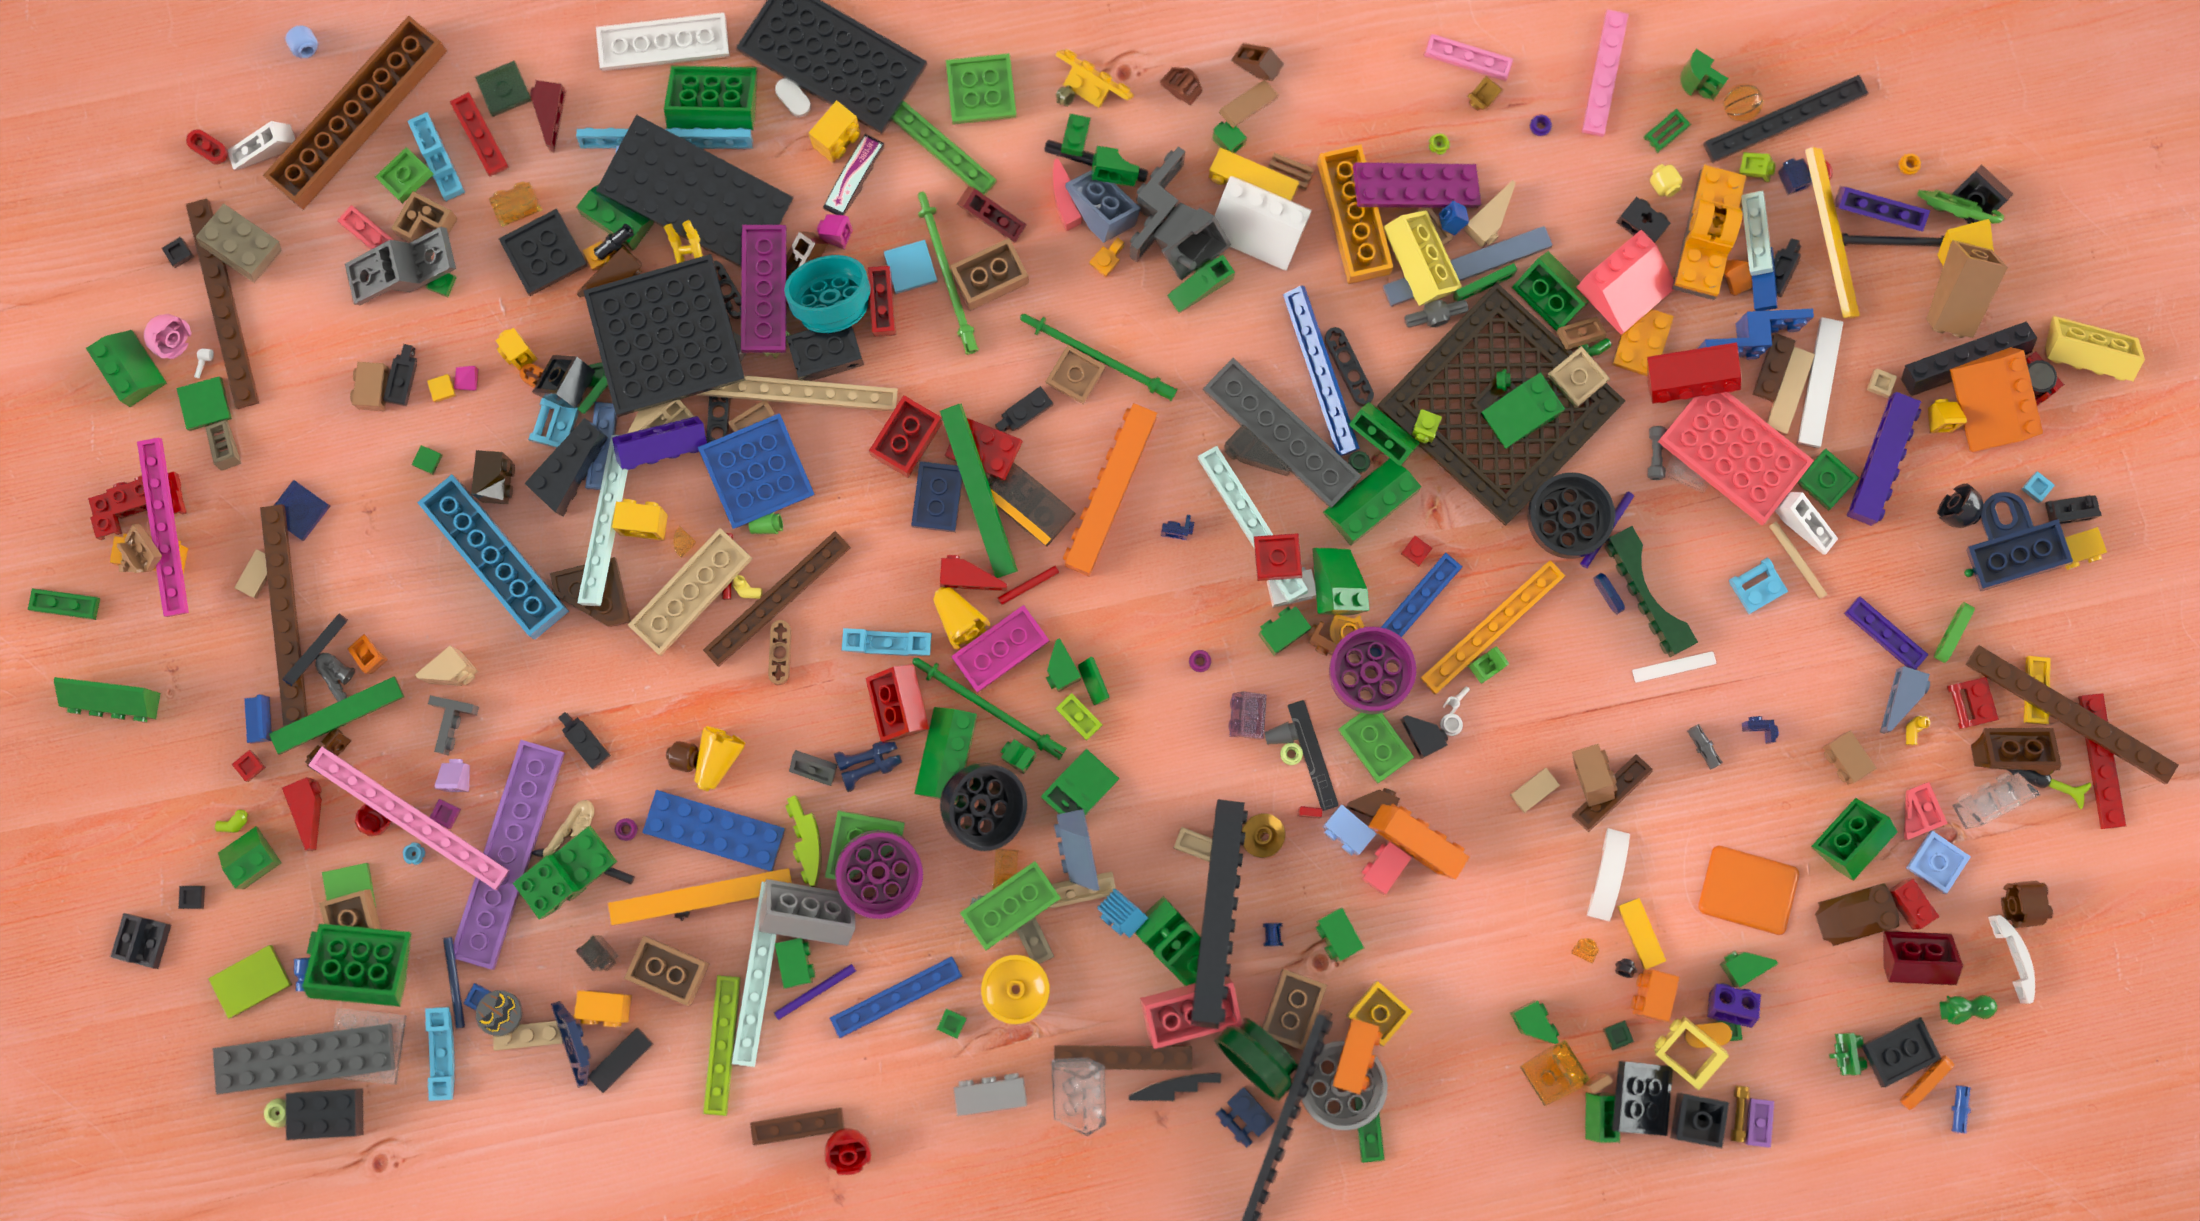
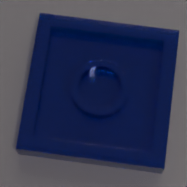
[274,480,330,541]

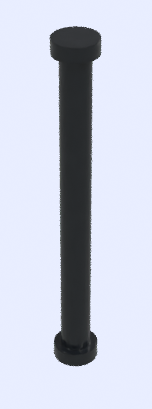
[1841,233,1944,246]

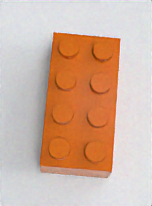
[1368,804,1470,880]

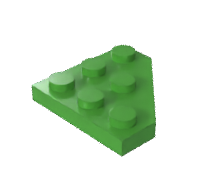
[825,810,905,879]

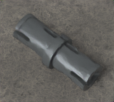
[1687,724,1723,770]

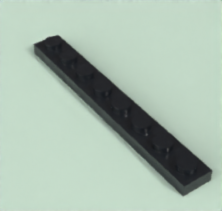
[1703,75,1869,163]

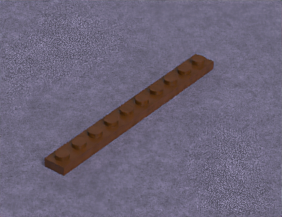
[186,198,259,409]
[260,504,308,727]
[1965,645,2179,784]

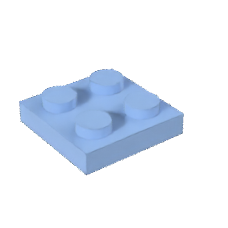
[1906,831,1971,894]

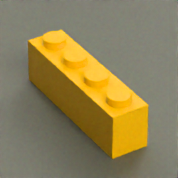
[1209,148,1299,201]

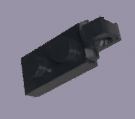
[1774,238,1801,297]
[383,344,417,407]
[995,386,1053,432]
[558,712,611,770]

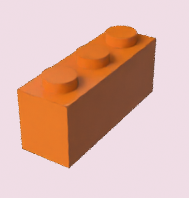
[1332,1018,1382,1094]

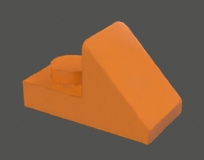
[347,634,388,674]

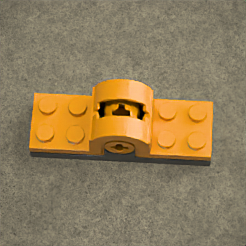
[1672,165,1746,300]

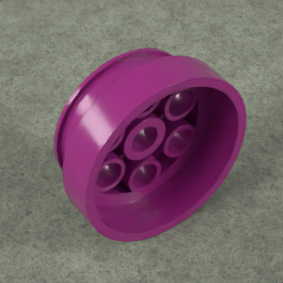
[1329,627,1416,714]
[835,830,923,919]

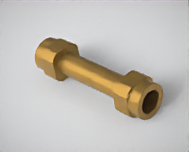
[1731,1085,1750,1143]

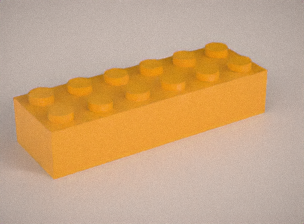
[1317,144,1393,284]

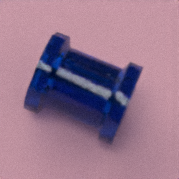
[1263,923,1284,946]

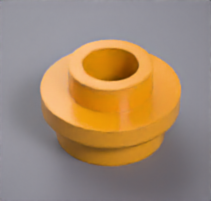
[1898,154,1921,175]

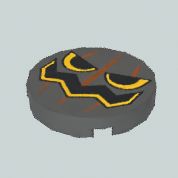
[476,990,523,1037]

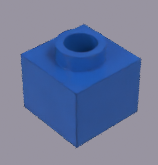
[1439,201,1469,236]

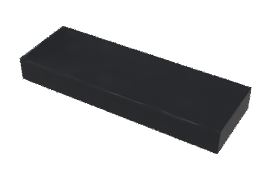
[588,1028,654,1093]

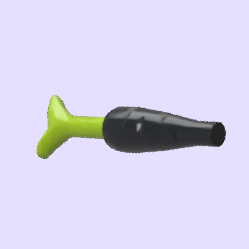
[2006,769,2091,809]

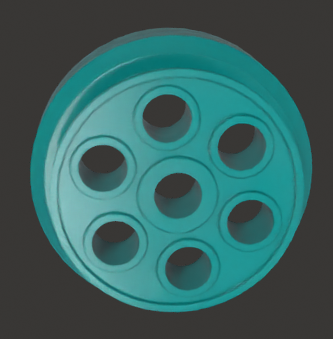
[784,255,871,333]

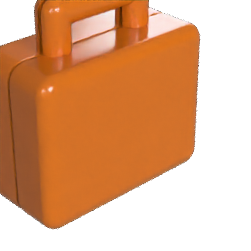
[1698,846,1799,935]

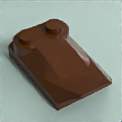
[1971,728,2062,775]
[1815,883,1899,946]

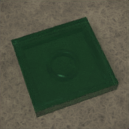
[475,60,532,117]

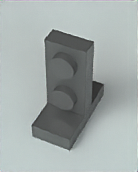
[428,695,479,756]

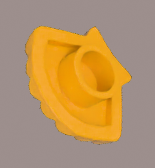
[1329,615,1365,645]

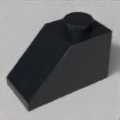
[1400,715,1448,759]

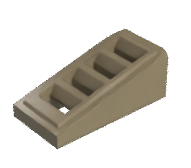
[205,420,241,470]

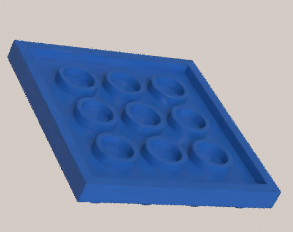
[698,413,815,529]

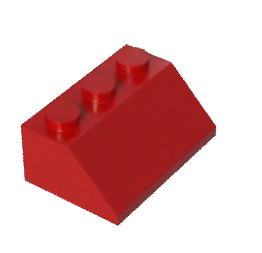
[866,664,929,742]

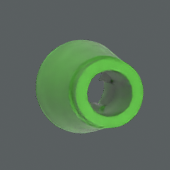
[749,512,783,534]

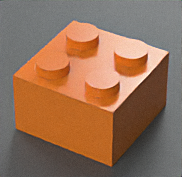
[1631,970,1680,1022]

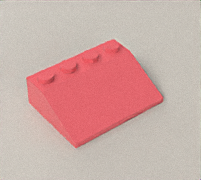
[1576,229,1674,335]

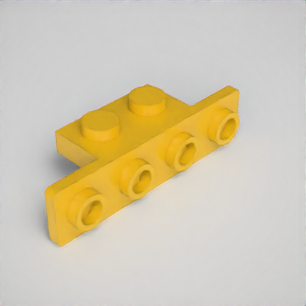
[1056,49,1134,108]

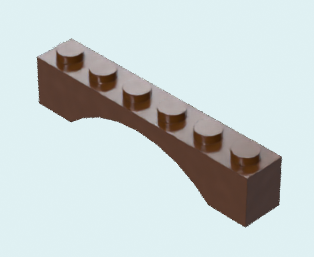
[1054,1045,1192,1070]

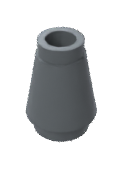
[1264,722,1299,745]

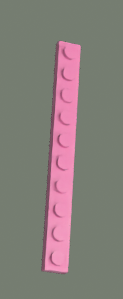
[308,747,510,890]

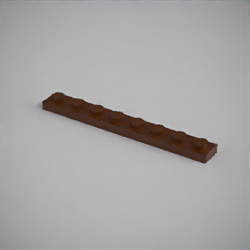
[703,531,851,667]

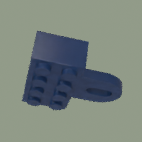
[1966,492,2073,592]

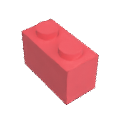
[1362,842,1412,895]

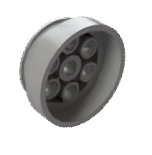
[1301,1041,1388,1130]

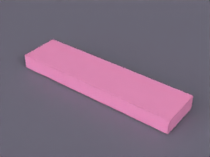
[1424,34,1513,81]

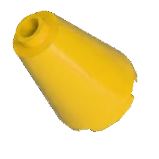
[933,587,990,649]
[694,726,746,791]

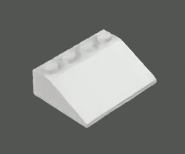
[1215,176,1312,271]

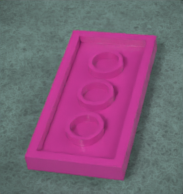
[951,605,1050,693]

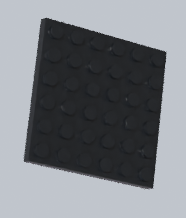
[583,254,746,417]

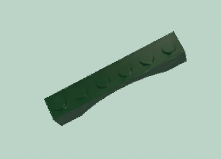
[1605,526,1698,657]

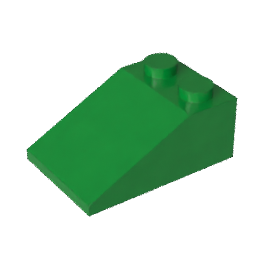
[1481,372,1565,449]
[1312,548,1369,615]

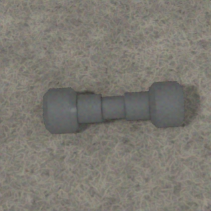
[1647,426,1667,480]

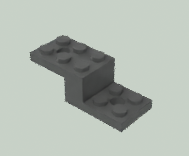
[1130,146,1185,262]
[345,227,456,305]

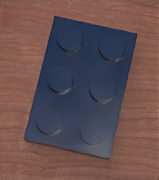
[911,461,962,533]

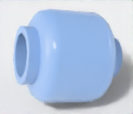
[285,25,318,58]

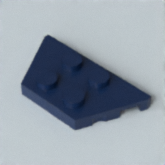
[551,1001,591,1088]

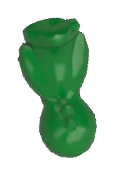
[1940,995,1997,1025]

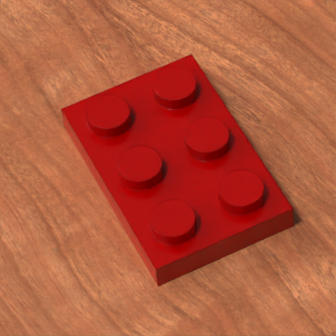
[945,418,1023,481]

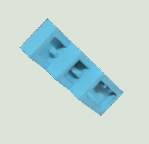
[408,112,466,201]

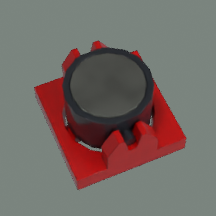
[2026,351,2064,406]

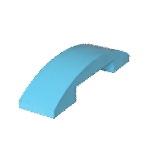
[842,628,932,656]
[425,1007,455,1101]

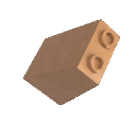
[1926,240,2008,338]

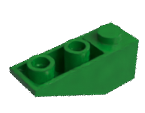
[1167,255,1235,313]

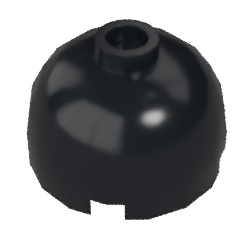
[1937,483,1984,528]

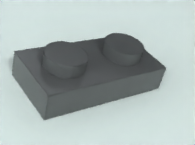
[789,750,838,786]

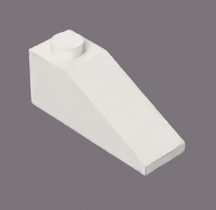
[228,121,295,170]
[1775,492,1838,554]

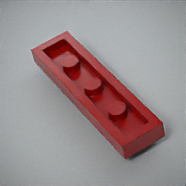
[449,92,509,177]

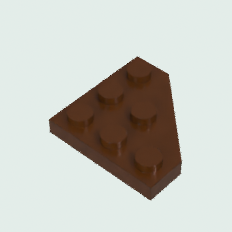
[550,557,631,627]

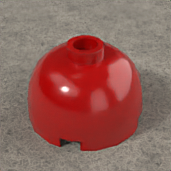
[824,1128,871,1175]

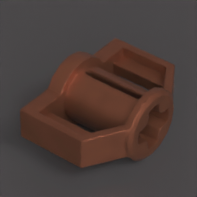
[1160,67,1203,106]

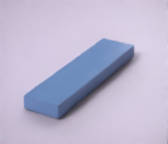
[585,402,617,490]

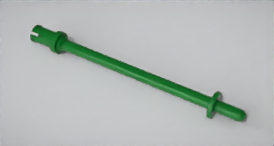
[1020,314,1178,402]
[912,658,1067,760]

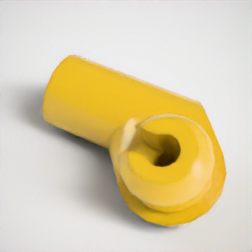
[1906,715,1930,745]

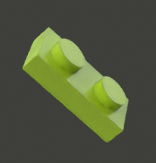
[1055,693,1103,741]

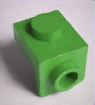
[1468,646,1509,684]

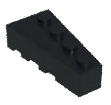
[524,418,608,517]

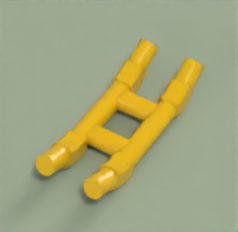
[664,220,703,264]

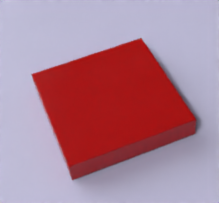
[1254,533,1303,581]

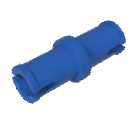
[1951,1085,1971,1134]

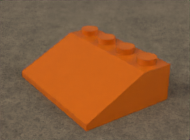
[1950,347,2043,452]

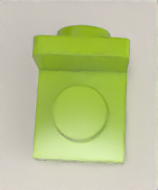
[1739,152,1776,182]
[1411,409,1442,443]

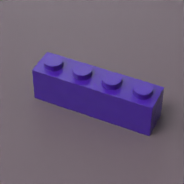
[1834,186,1930,232]
[612,416,707,470]

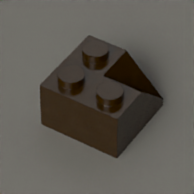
[471,450,515,504]

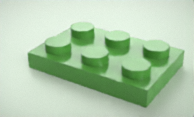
[1338,713,1414,784]

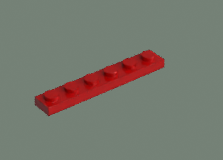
[2078,693,2126,829]

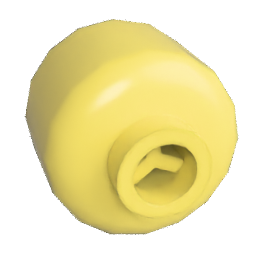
[1650,164,1683,198]

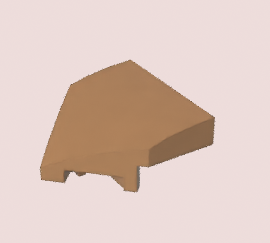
[117,524,162,573]

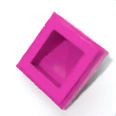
[454,366,478,391]

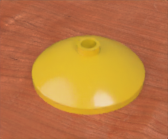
[981,955,1050,1024]

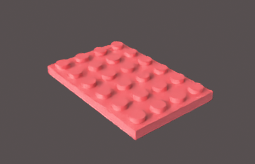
[1658,392,1814,525]

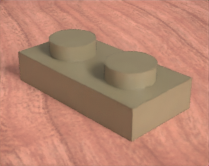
[1016,917,1054,964]

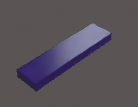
[1844,596,1929,670]

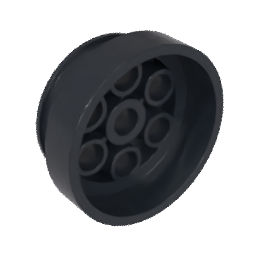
[1527,473,1615,559]
[940,763,1027,851]

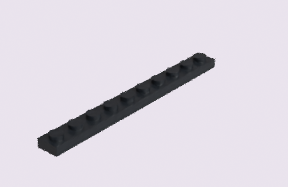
[1242,1010,1333,1221]

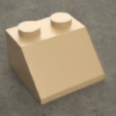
[415,646,478,686]

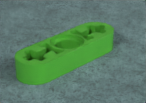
[1934,602,1975,663]

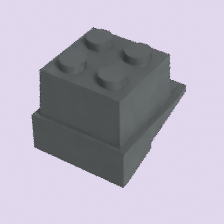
[1153,203,1231,280]

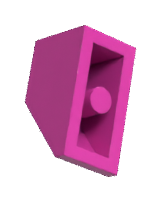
[817,214,853,249]

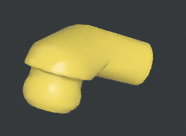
[732,575,763,599]

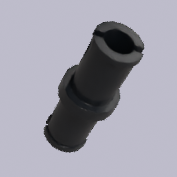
[594,224,634,260]

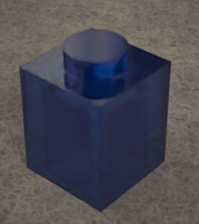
[1778,158,1812,195]

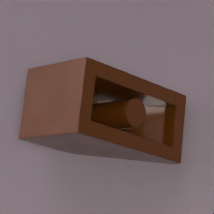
[1231,43,1284,81]
[1346,788,1400,818]

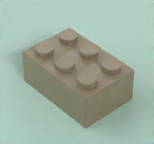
[196,203,282,283]

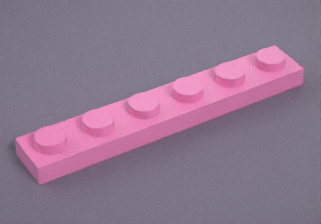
[1582,10,1628,137]

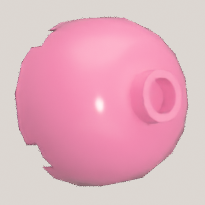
[144,314,191,359]

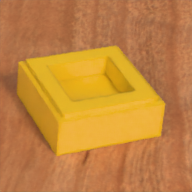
[427,374,456,403]

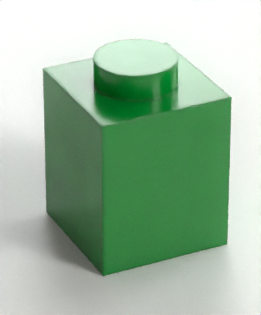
[1212,121,1247,154]

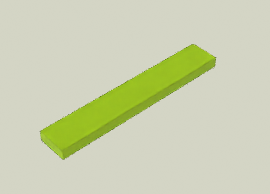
[703,976,741,1116]

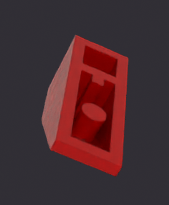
[940,555,1007,591]
[282,777,322,851]

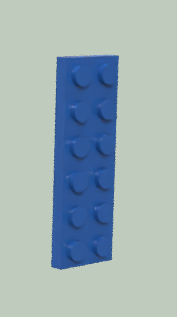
[642,790,786,872]

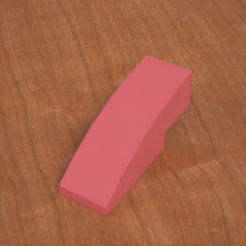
[1053,158,1082,231]

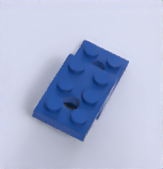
[1697,309,1814,360]

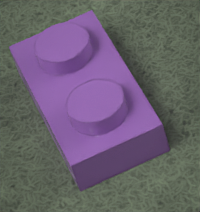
[1745,1098,1774,1148]

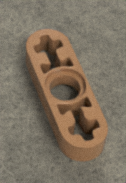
[768,620,792,685]

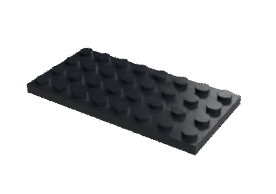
[736,0,928,134]
[596,114,794,268]

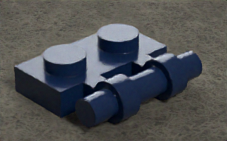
[1215,1087,1275,1148]

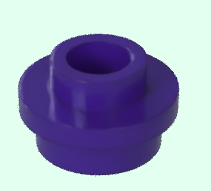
[1530,115,1552,136]

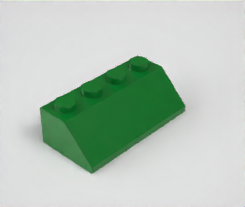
[1323,459,1422,546]
[54,677,161,723]
[914,707,978,803]

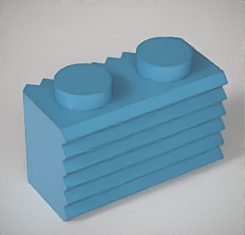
[1097,889,1148,938]

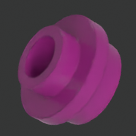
[1189,650,1211,672]
[615,818,638,841]

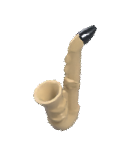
[532,800,594,857]

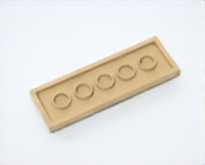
[628,528,753,656]

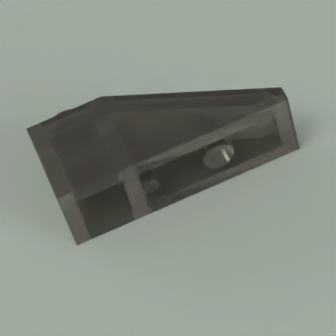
[1224,424,1292,476]

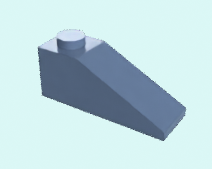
[1880,666,1930,734]

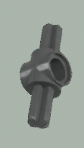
[1404,300,1468,328]

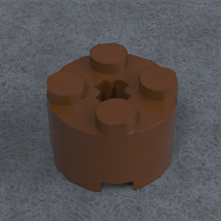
[2001,881,2053,928]

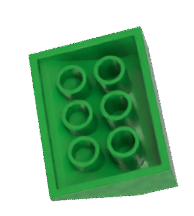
[664,66,757,130]
[302,924,411,1007]

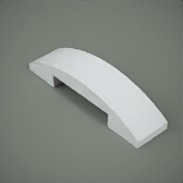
[1587,828,1630,921]
[1988,915,2035,1004]

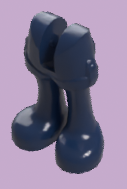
[834,741,902,793]

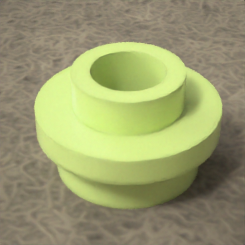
[1280,743,1303,765]

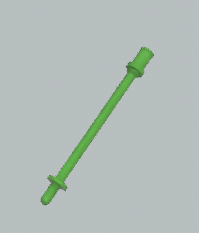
[918,191,979,355]

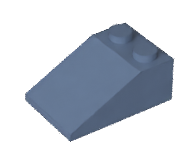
[1065,170,1141,243]

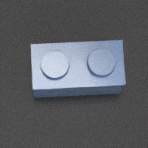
[1322,805,1376,856]

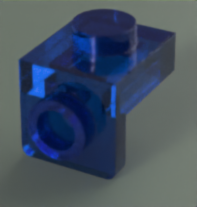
[1742,716,1779,744]

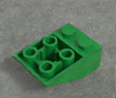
[1041,748,1120,817]

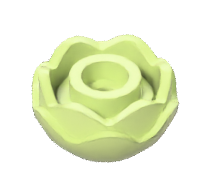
[264,1098,286,1128]

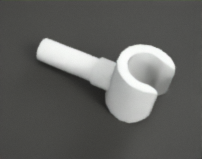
[194,349,214,378]
[1443,686,1470,714]

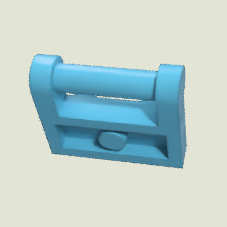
[528,398,579,448]
[1729,558,1788,614]

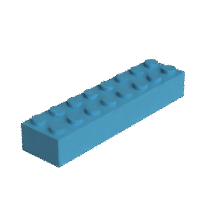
[417,474,569,640]

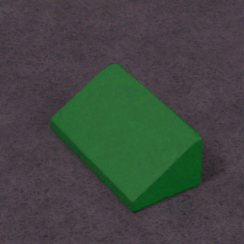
[1078,657,1110,706]

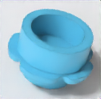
[403,843,425,865]

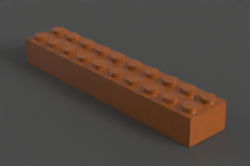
[263,15,447,210]

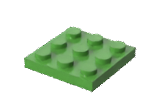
[946,53,1017,124]

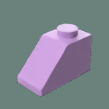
[435,759,470,792]

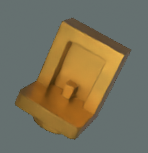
[1467,76,1503,111]

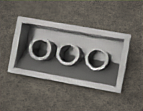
[759,879,855,946]

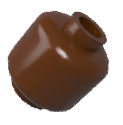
[666,741,699,772]

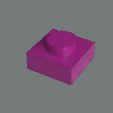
[430,799,461,829]

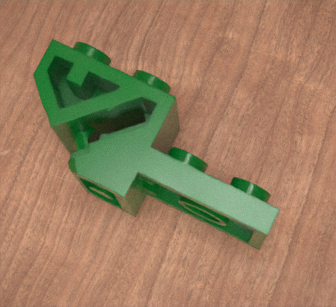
[513,826,617,920]
[1135,896,1201,986]

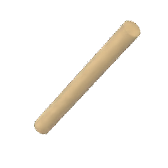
[1769,521,1827,599]

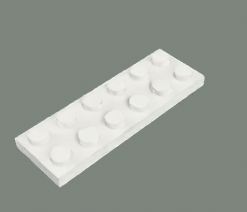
[596,13,730,71]

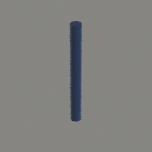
[443,937,465,1028]

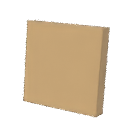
[1547,346,1610,408]

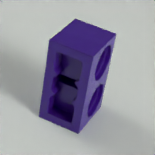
[1707,984,1761,1028]

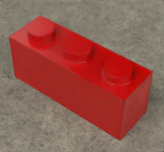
[868,266,896,337]

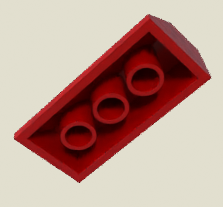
[1647,342,1742,404]

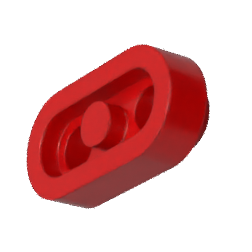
[186,129,228,164]

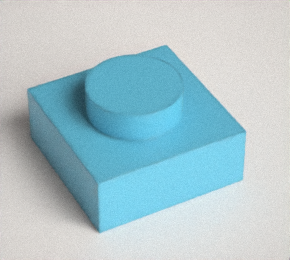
[2021,471,2055,503]

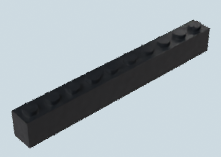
[1191,799,1248,1029]

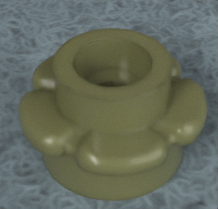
[1056,86,1075,106]

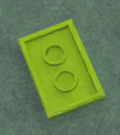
[208,945,292,1019]

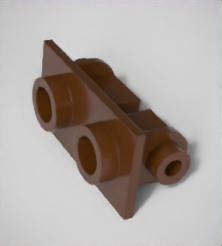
[305,729,351,774]

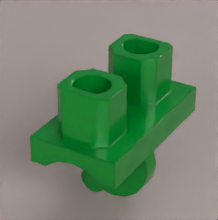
[1829,1033,1868,1075]

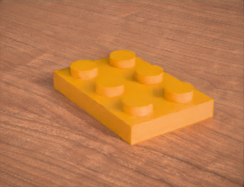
[1612,309,1674,376]

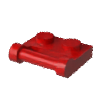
[1947,677,1999,729]

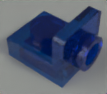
[1161,515,1194,541]

